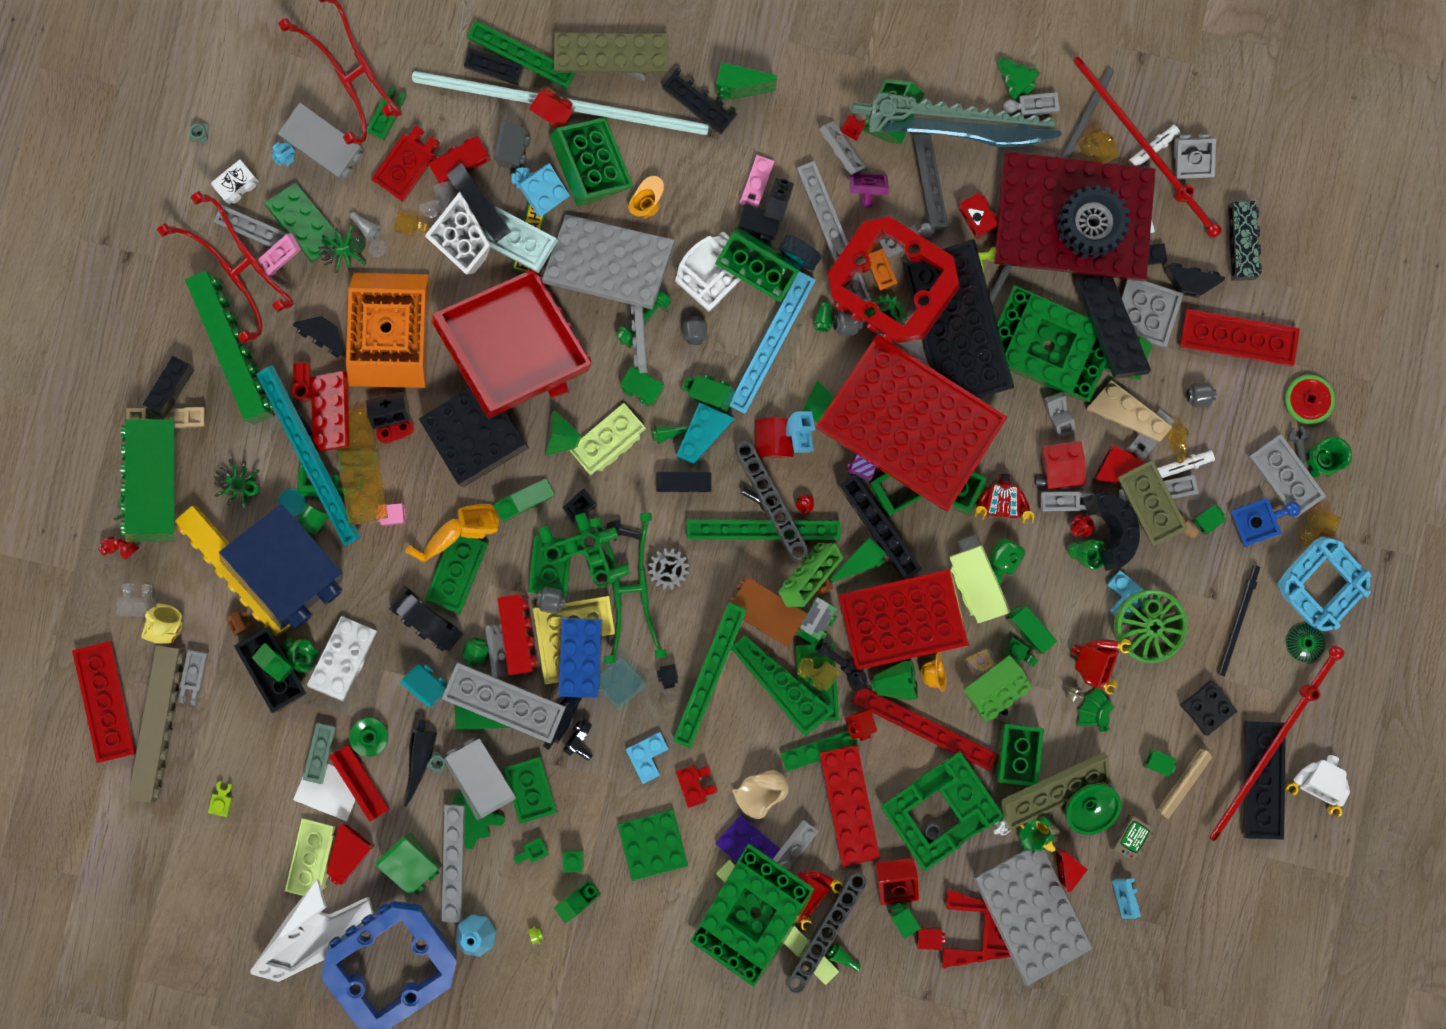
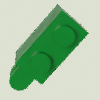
[681,374,736,412]

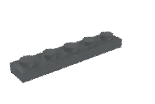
[913,134,949,229]

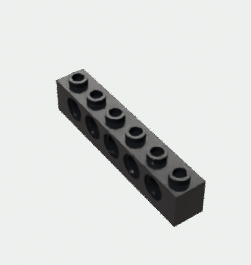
[838,475,922,580]

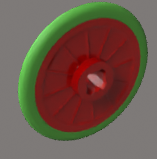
[1285,375,1335,424]

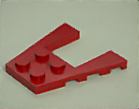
[942,889,1011,969]

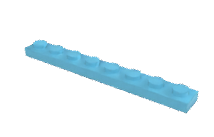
[729,271,816,415]

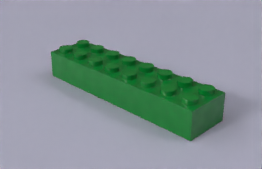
[185,271,275,425]

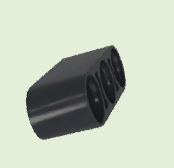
[656,472,712,492]

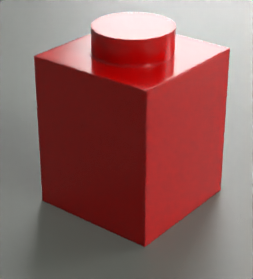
[916,926,945,950]

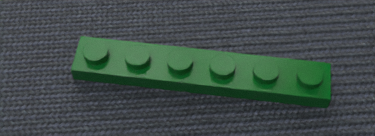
[467,21,576,90]

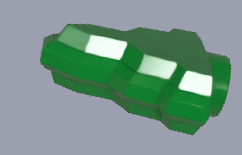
[997,57,1041,100]

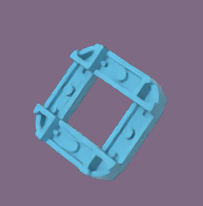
[1278,537,1372,631]

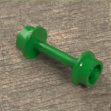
[615,290,672,348]

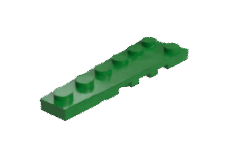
[731,636,834,737]

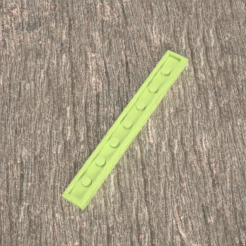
[716,859,839,985]

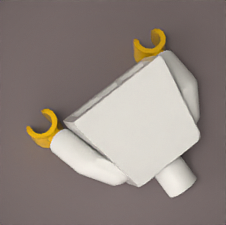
[1285,755,1350,817]

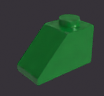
[252,643,295,682]

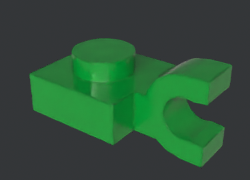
[1002,638,1038,667]
[513,837,549,864]

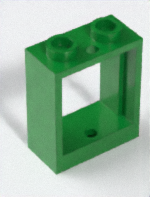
[869,474,922,517]

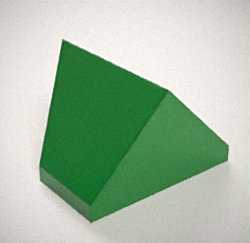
[545,411,582,456]

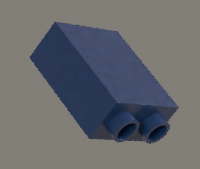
[219,504,343,630]

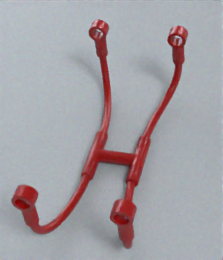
[278,0,402,145]
[157,191,294,343]

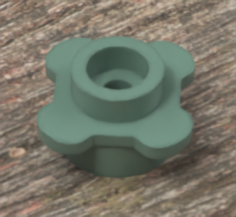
[189,123,209,143]
[427,751,446,774]

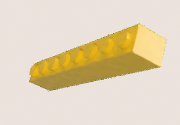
[175,506,291,636]

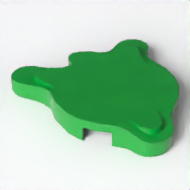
[453,793,506,849]

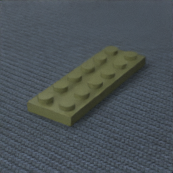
[554,33,669,73]
[1001,752,1111,831]

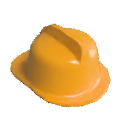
[628,176,664,219]
[921,652,947,692]

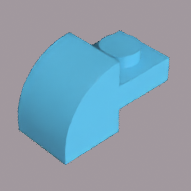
[786,411,815,453]

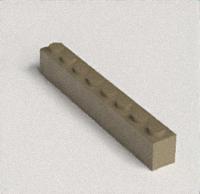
[128,645,186,803]

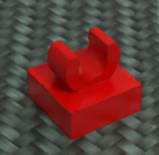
[841,114,866,141]

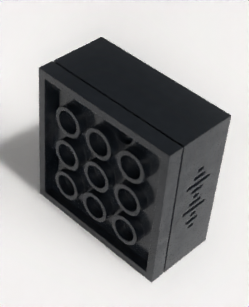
[418,388,529,488]

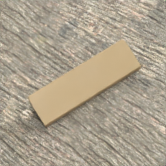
[1157,749,1212,819]

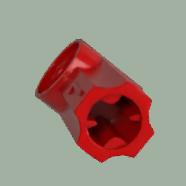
[291,362,311,402]

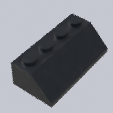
[234,626,307,713]

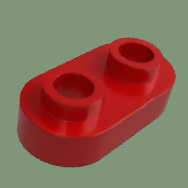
[376,420,414,444]

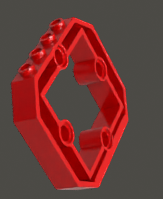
[828,216,960,344]

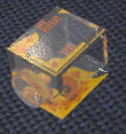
[964,648,996,676]

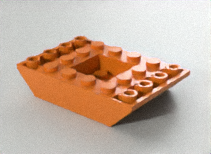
[346,273,430,388]

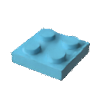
[518,163,570,217]

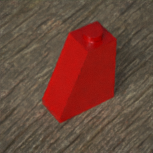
[1093,445,1146,484]
[326,822,374,885]

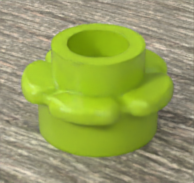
[528,926,543,944]

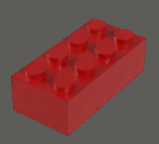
[497,594,538,675]

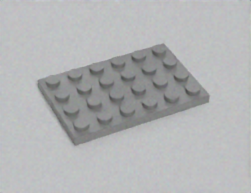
[542,215,675,310]
[973,850,1092,986]

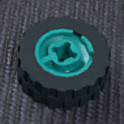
[778,234,822,271]

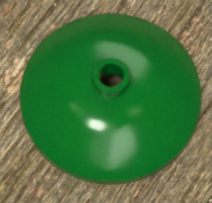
[1065,783,1122,835]

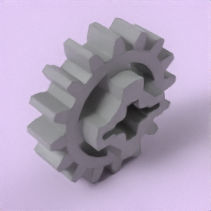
[648,548,689,590]

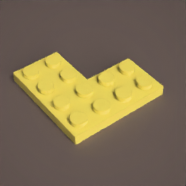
[533,596,615,685]

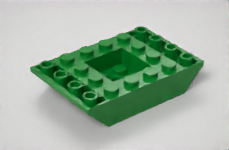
[997,285,1107,402]
[690,843,814,987]

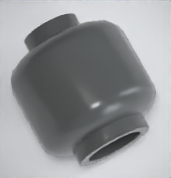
[833,311,862,336]
[683,316,707,345]
[1186,382,1217,407]
[537,587,566,614]

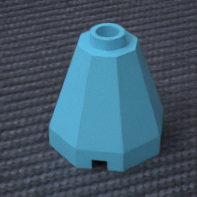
[455,914,497,957]

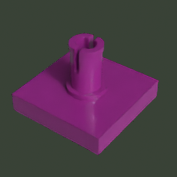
[849,173,889,208]

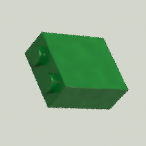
[1006,606,1057,654]

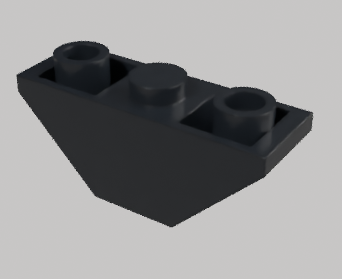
[1164,263,1225,298]
[293,316,346,358]

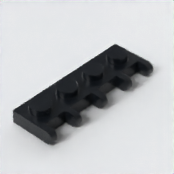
[662,68,737,135]

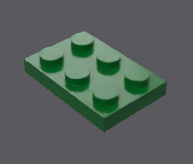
[528,535,571,597]
[503,756,557,824]

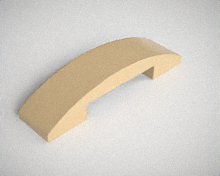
[126,407,205,428]

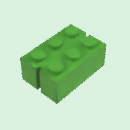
[963,655,1032,723]

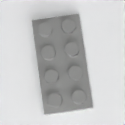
[1248,434,1326,519]

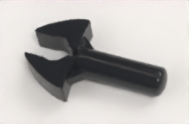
[607,520,642,541]

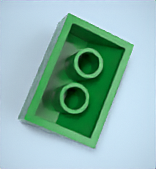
[863,79,925,144]

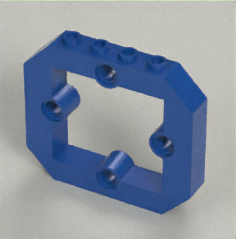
[321,901,457,1029]

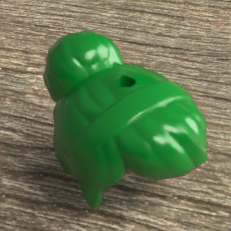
[1067,539,1105,570]
[282,637,319,673]

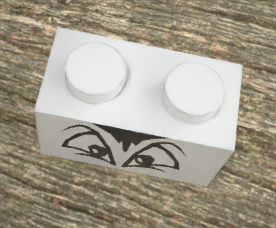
[210,160,259,205]

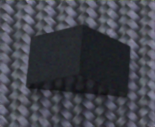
[562,488,597,523]

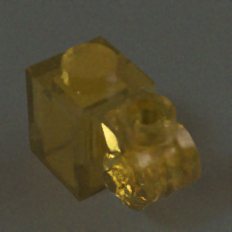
[1300,509,1341,548]
[797,658,841,691]

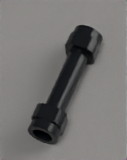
[815,641,855,674]

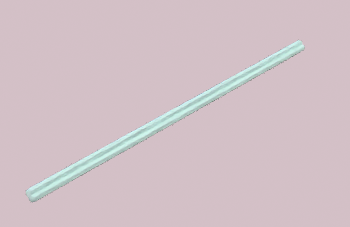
[412,71,709,135]

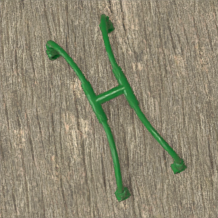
[589,513,667,664]

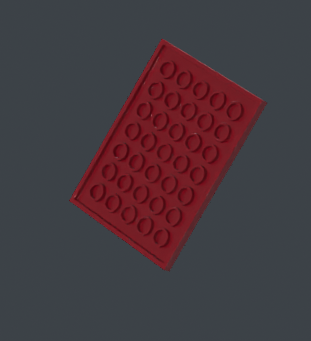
[994,151,1156,281]

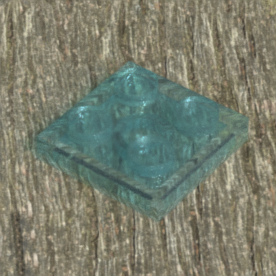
[600,656,647,711]

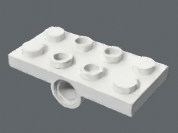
[307,616,377,701]

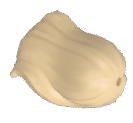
[732,770,789,819]

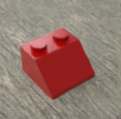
[1040,441,1086,490]
[875,858,919,905]

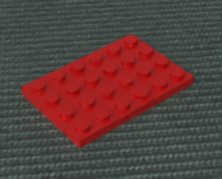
[838,569,969,670]

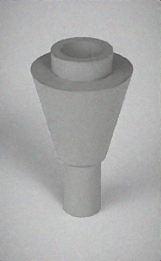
[349,212,381,241]

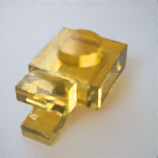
[394,212,430,236]

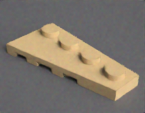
[1087,380,1172,443]

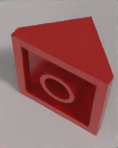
[755,417,794,458]
[1055,847,1088,892]

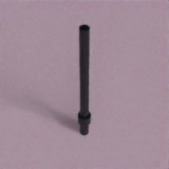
[1218,565,1261,676]

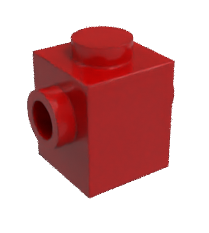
[845,709,878,741]

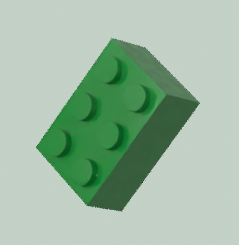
[996,723,1044,786]

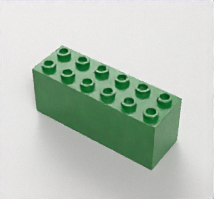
[121,419,174,542]

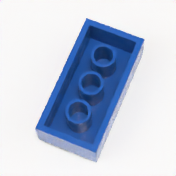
[559,618,603,698]

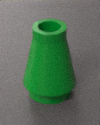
[813,302,832,332]

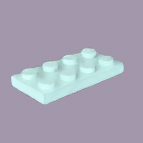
[481,206,558,273]

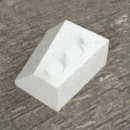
[425,192,491,275]

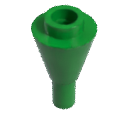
[651,425,687,444]
[827,943,861,972]

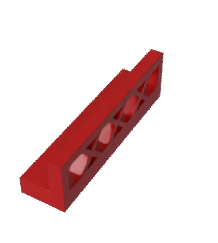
[328,744,390,822]

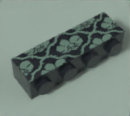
[1228,201,1262,281]

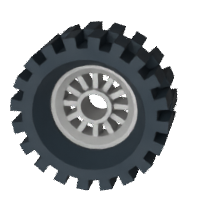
[1057,185,1131,259]

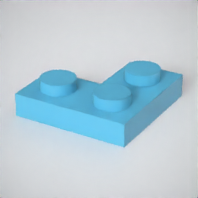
[1107,570,1149,624]
[626,732,669,784]

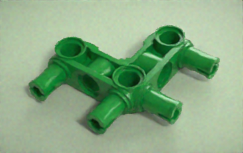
[538,513,631,587]

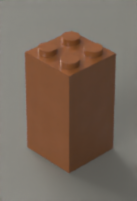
[726,577,807,647]

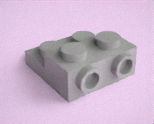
[1174,133,1216,179]

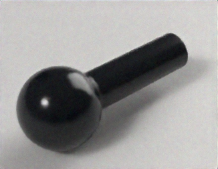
[740,487,775,512]

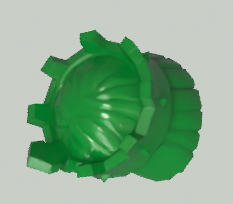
[1306,436,1352,478]

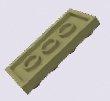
[1117,460,1188,546]

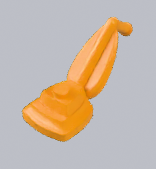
[405,504,499,562]

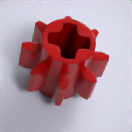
[1070,514,1095,539]

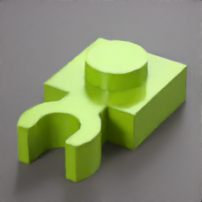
[208,781,233,817]

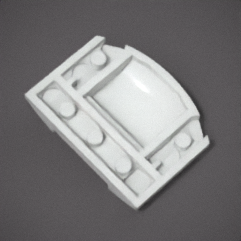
[675,232,741,312]

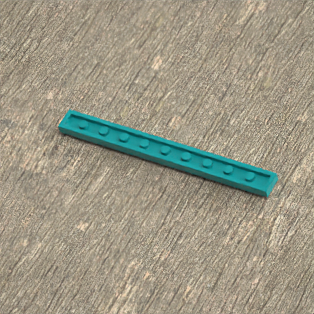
[256,365,361,546]

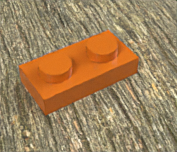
[869,248,897,292]

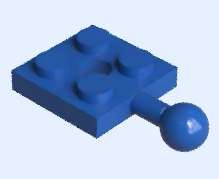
[1230,498,1301,547]

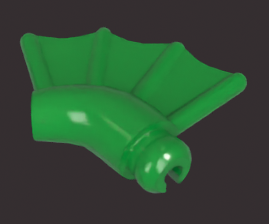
[1077,688,1115,732]

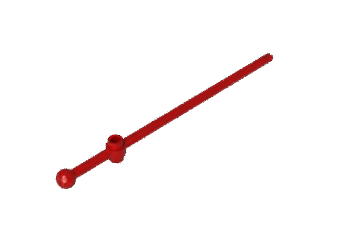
[1074,57,1222,238]
[1209,645,1344,841]

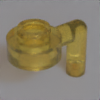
[1168,424,1189,463]

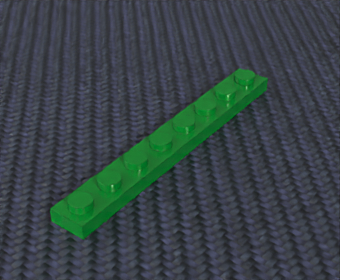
[687,520,841,540]
[673,601,747,748]

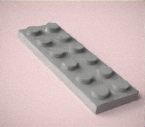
[442,663,566,744]

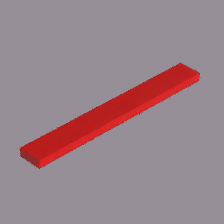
[851,688,999,771]

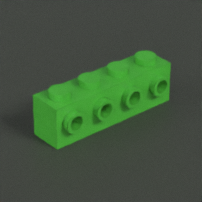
[778,543,843,607]

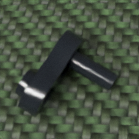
[563,719,593,761]

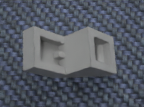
[1044,392,1076,439]

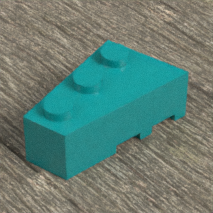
[676,403,735,465]

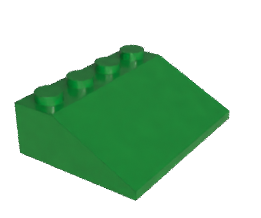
[549,117,634,207]

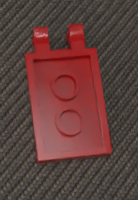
[371,125,440,202]

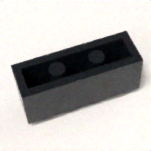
[143,355,194,419]

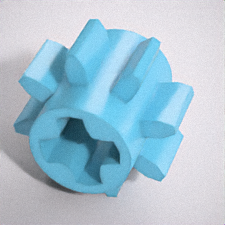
[271,142,295,166]
[511,168,533,189]

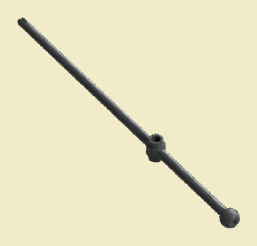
[989,68,1114,305]

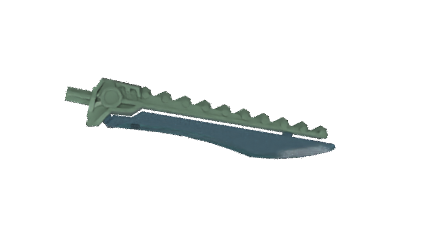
[851,92,1062,147]

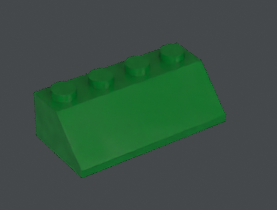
[715,227,802,303]

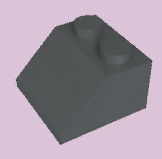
[494,119,531,170]

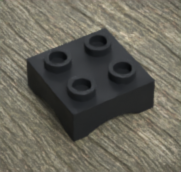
[1180,681,1238,736]

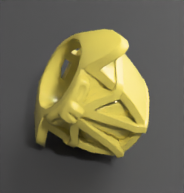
[141,603,183,644]

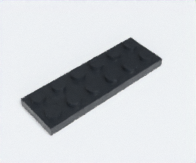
[1075,276,1151,379]
[1243,721,1286,840]

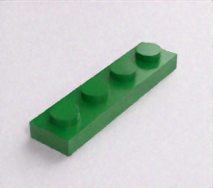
[780,730,860,772]

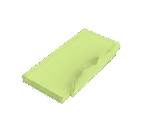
[569,403,646,475]
[950,545,1011,624]
[285,818,336,896]

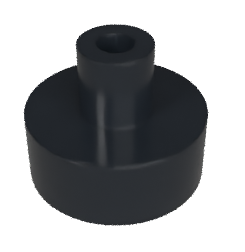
[848,670,868,691]

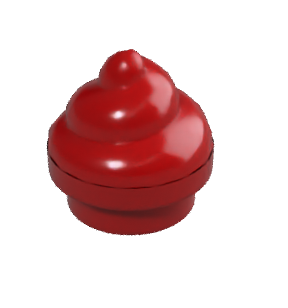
[795,494,814,514]

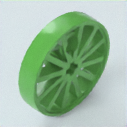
[1113,589,1188,663]

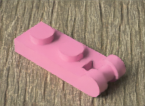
[739,155,774,208]
[257,233,301,278]

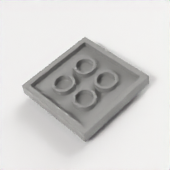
[1121,279,1183,349]

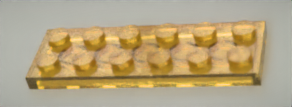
[337,408,388,525]

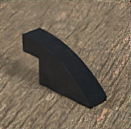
[447,163,511,243]

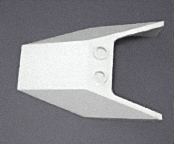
[250,880,374,982]

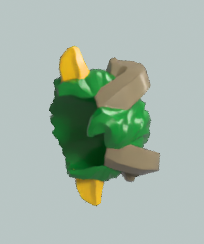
[1019,815,1060,852]

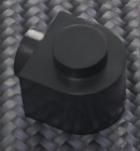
[657,664,679,689]

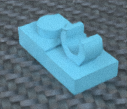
[1112,878,1141,919]

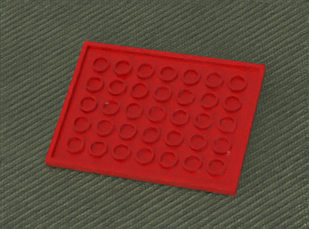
[815,334,1008,512]

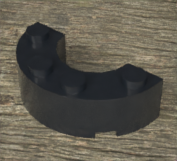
[1083,493,1140,571]
[389,585,464,652]

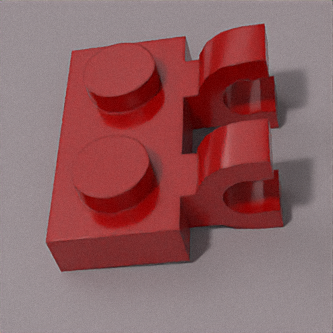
[675,765,718,808]

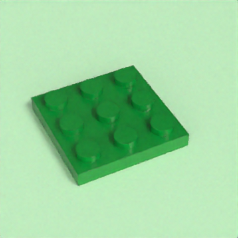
[617,809,688,881]

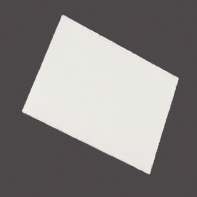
[293,764,355,821]

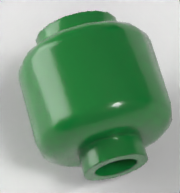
[461,637,489,667]

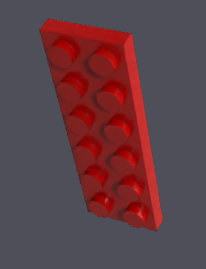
[1179,309,1300,367]
[72,641,136,763]
[819,745,880,867]

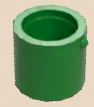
[297,504,329,536]

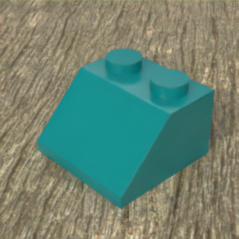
[400,664,448,708]

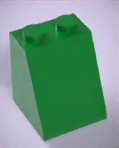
[375,832,441,896]

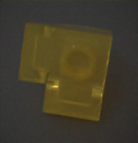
[1079,129,1119,165]

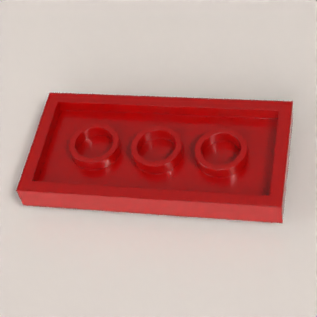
[311,371,350,452]

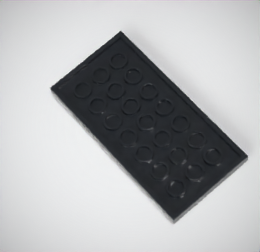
[902,239,1015,399]

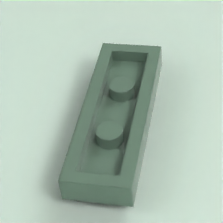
[303,723,337,784]

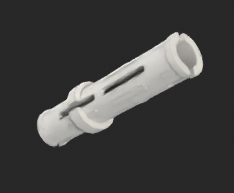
[1128,125,1181,167]
[1157,450,1215,478]

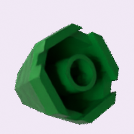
[871,660,918,700]

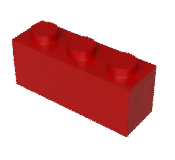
[428,136,491,187]

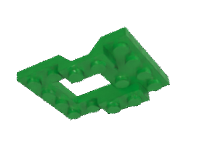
[880,752,1004,872]

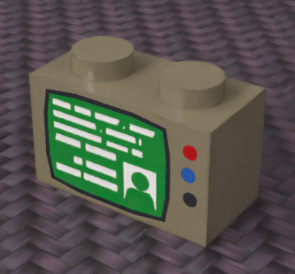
[1110,814,1154,862]

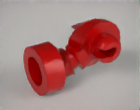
[98,537,140,560]

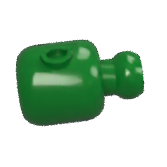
[988,537,1025,585]

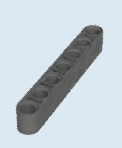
[736,441,807,563]
[786,872,867,993]

